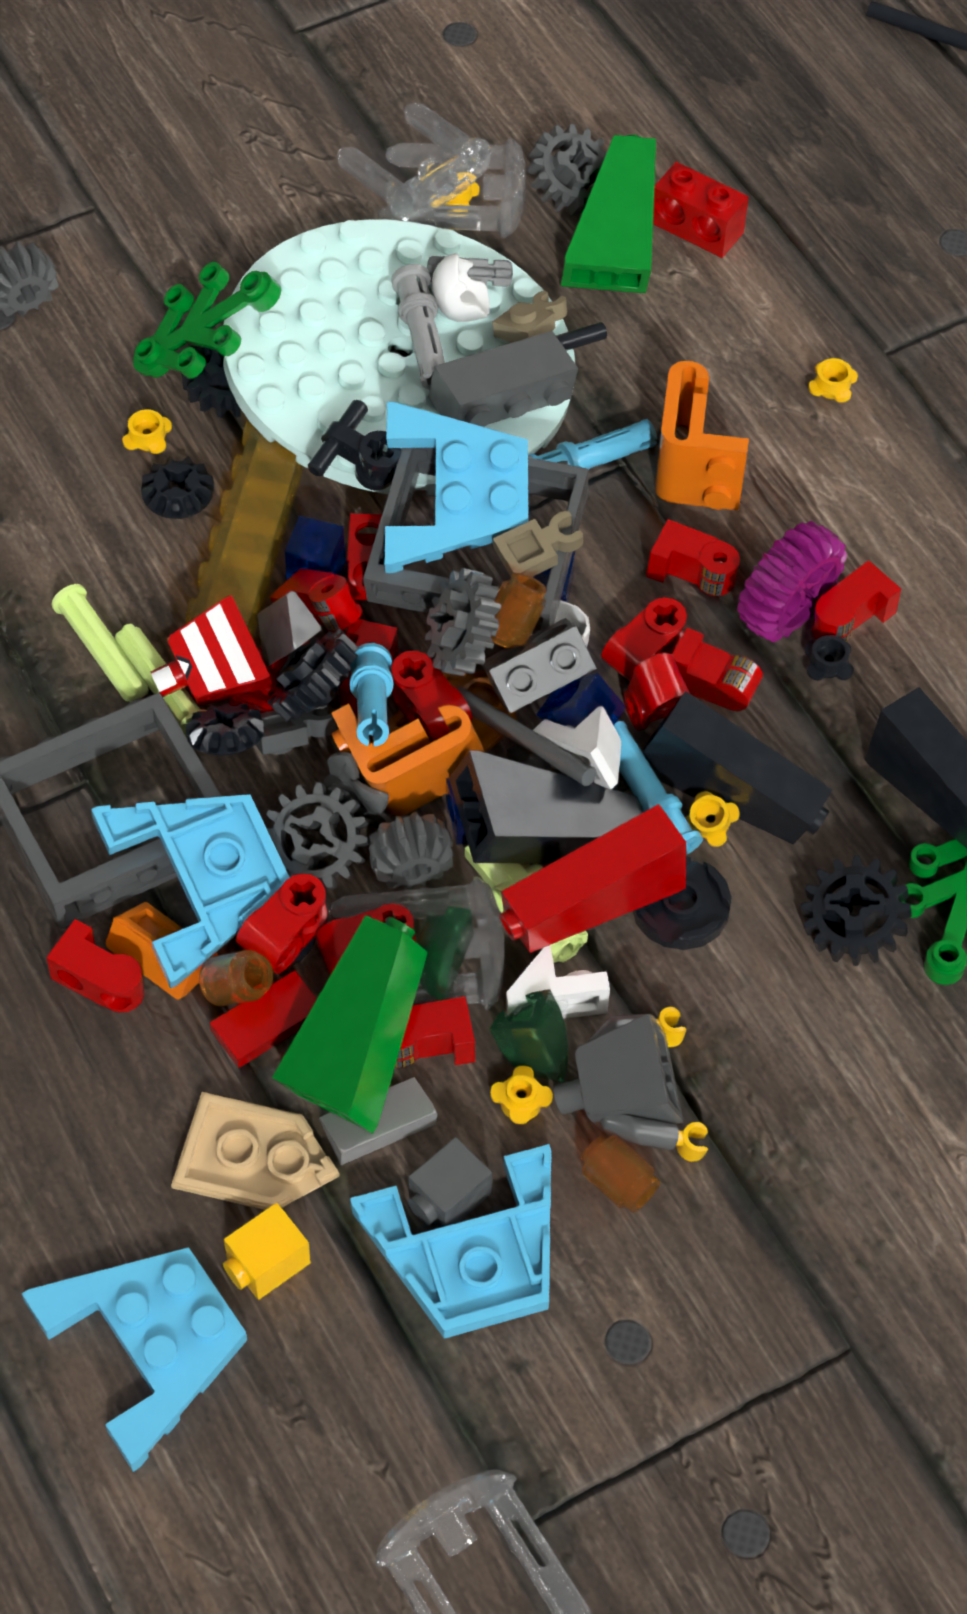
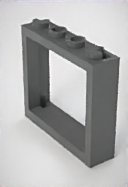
[363,448,589,634]
[0,692,221,930]

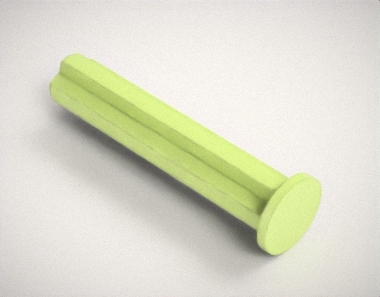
[51,584,149,702]
[115,623,207,738]

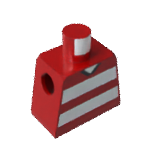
[150,595,273,706]

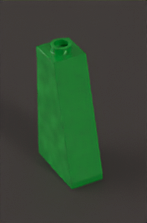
[561,134,656,294]
[272,915,428,1134]

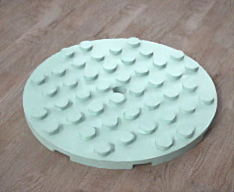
[223,220,575,496]

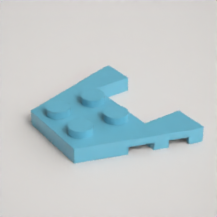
[385,402,529,573]
[91,794,290,988]
[350,1144,551,1339]
[22,1247,247,1472]

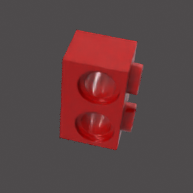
[653,161,749,258]

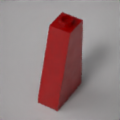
[499,804,687,953]

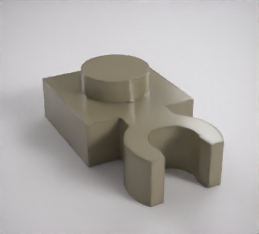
[492,291,567,343]
[493,511,583,585]

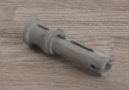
[391,264,445,390]

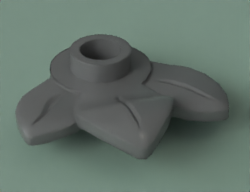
[324,752,392,829]

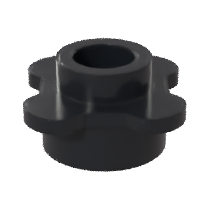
[804,635,854,681]

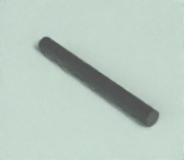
[457,687,596,786]

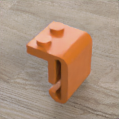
[655,361,749,511]
[331,704,486,816]

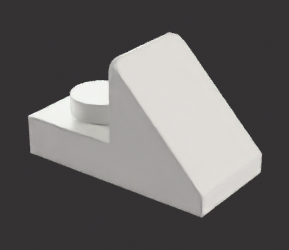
[533,706,621,789]
[505,945,610,1025]

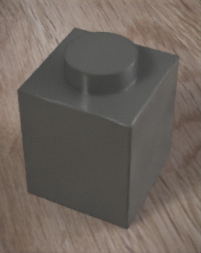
[408,1137,492,1228]

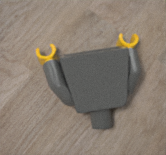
[553,1007,708,1162]

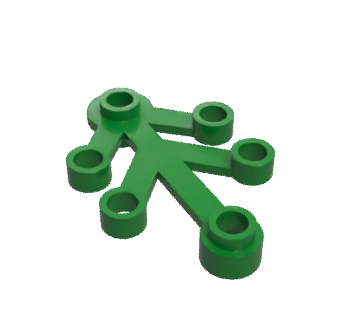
[133,262,281,379]
[904,839,967,985]

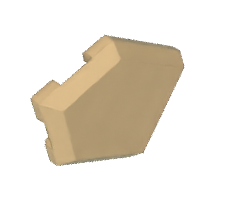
[171,1092,340,1210]

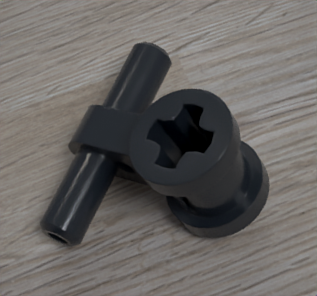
[307,400,401,490]

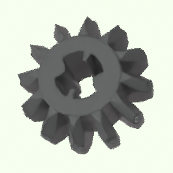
[0,241,59,317]
[369,812,453,889]

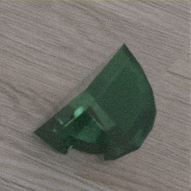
[417,906,474,1000]
[489,989,568,1082]

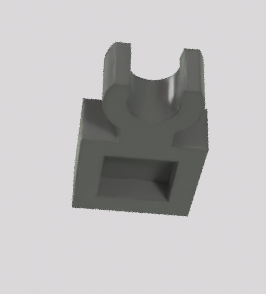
[256,704,337,755]

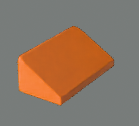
[106,901,221,1000]

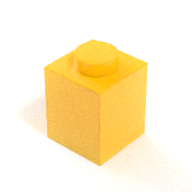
[223,1202,311,1300]

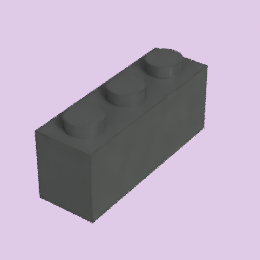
[428,331,578,427]

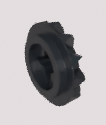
[141,456,214,519]
[186,702,265,755]

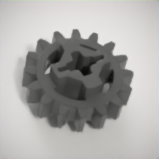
[527,124,607,216]
[425,568,501,676]
[266,783,370,890]

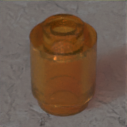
[491,573,547,648]
[199,950,273,1006]
[581,1134,661,1213]

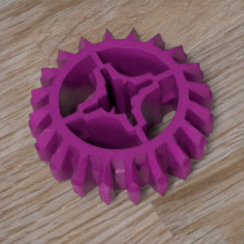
[737,521,847,642]

